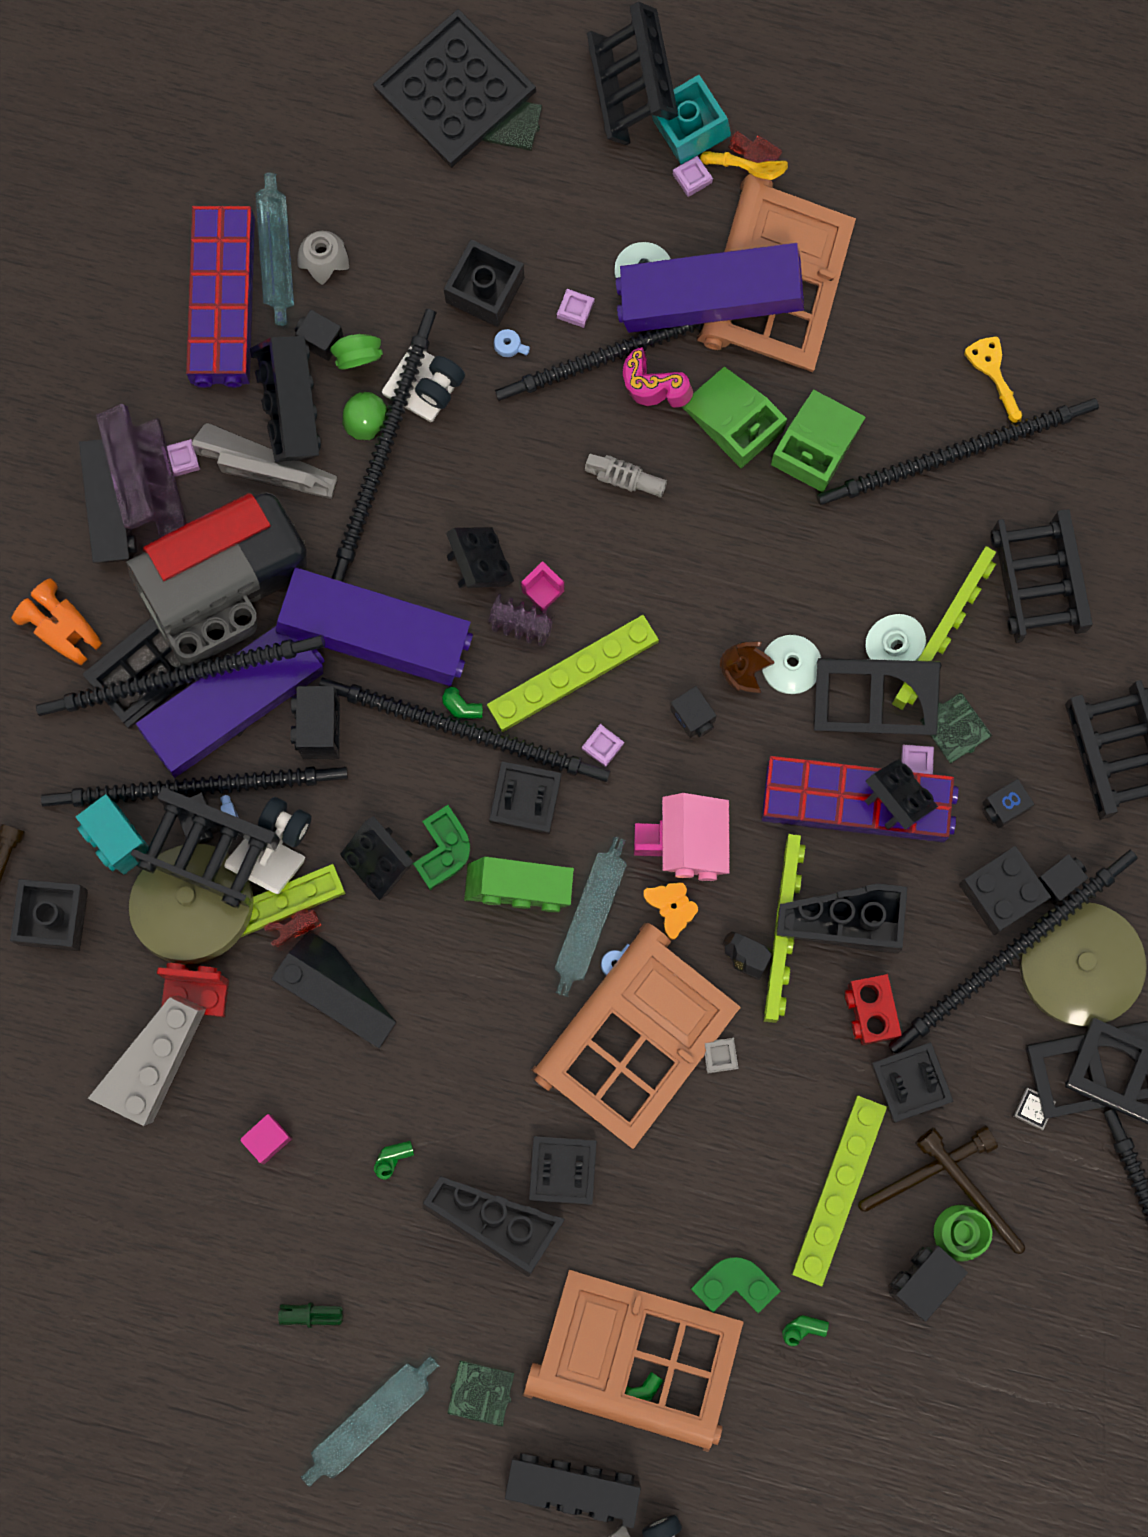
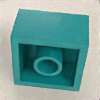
[651,75,731,165]
[76,794,149,875]

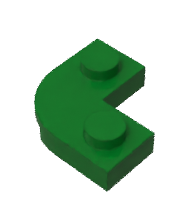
[413,805,470,891]
[690,1257,781,1313]

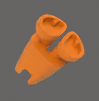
[11,578,102,666]

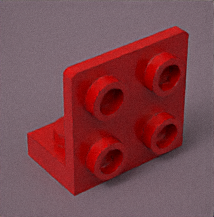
[157,963,229,1017]

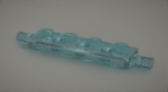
[255,173,294,326]
[554,837,627,997]
[301,1356,440,1487]

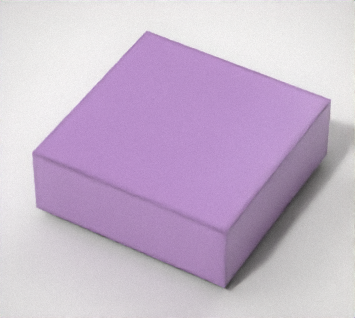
[672,156,713,197]
[557,289,595,328]
[163,439,200,478]
[582,724,624,768]
[901,745,934,774]

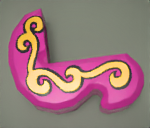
[623,347,693,408]

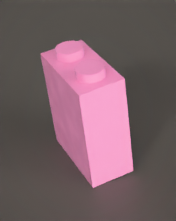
[662,793,730,881]

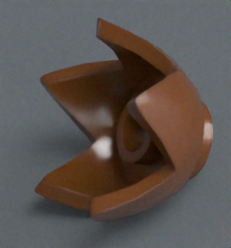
[720,641,775,693]

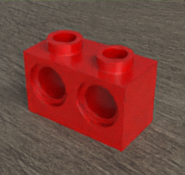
[844,974,902,1046]

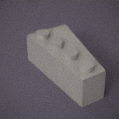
[87,995,206,1126]

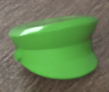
[330,334,383,369]
[934,1205,993,1261]

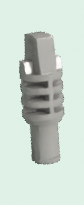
[585,454,667,498]

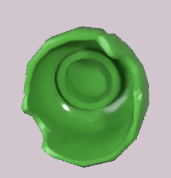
[342,392,388,440]

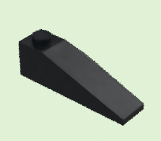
[777,883,908,954]
[271,930,396,1049]

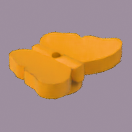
[643,883,698,940]

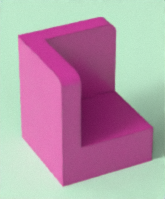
[521,561,564,612]
[634,820,663,856]
[241,1114,292,1164]

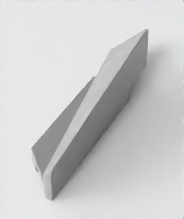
[192,423,337,499]

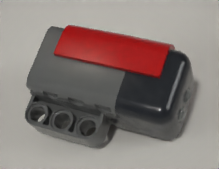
[126,492,307,666]

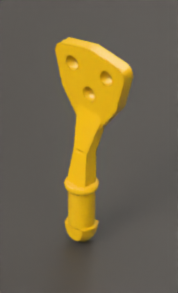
[700,151,788,180]
[964,337,1022,423]

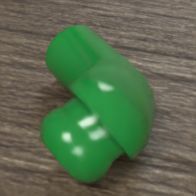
[442,687,483,718]
[374,1141,414,1180]
[782,1315,829,1347]
[625,1372,664,1402]

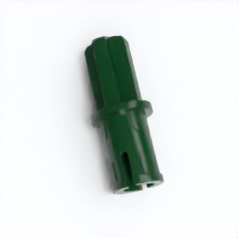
[278,1302,344,1328]

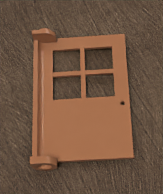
[697,174,856,372]
[531,923,741,1149]
[523,1270,743,1452]

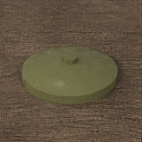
[129,844,254,964]
[1020,902,1146,1027]

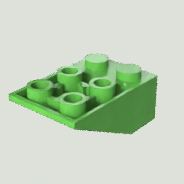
[682,366,787,469]
[771,389,866,492]

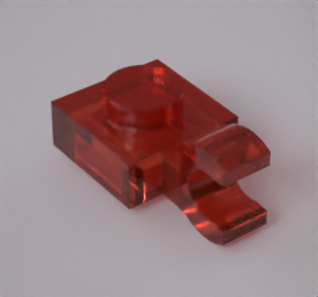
[728,131,782,163]
[264,909,322,947]

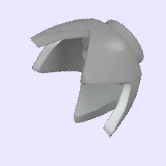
[297,231,349,285]

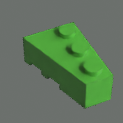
[464,857,574,912]

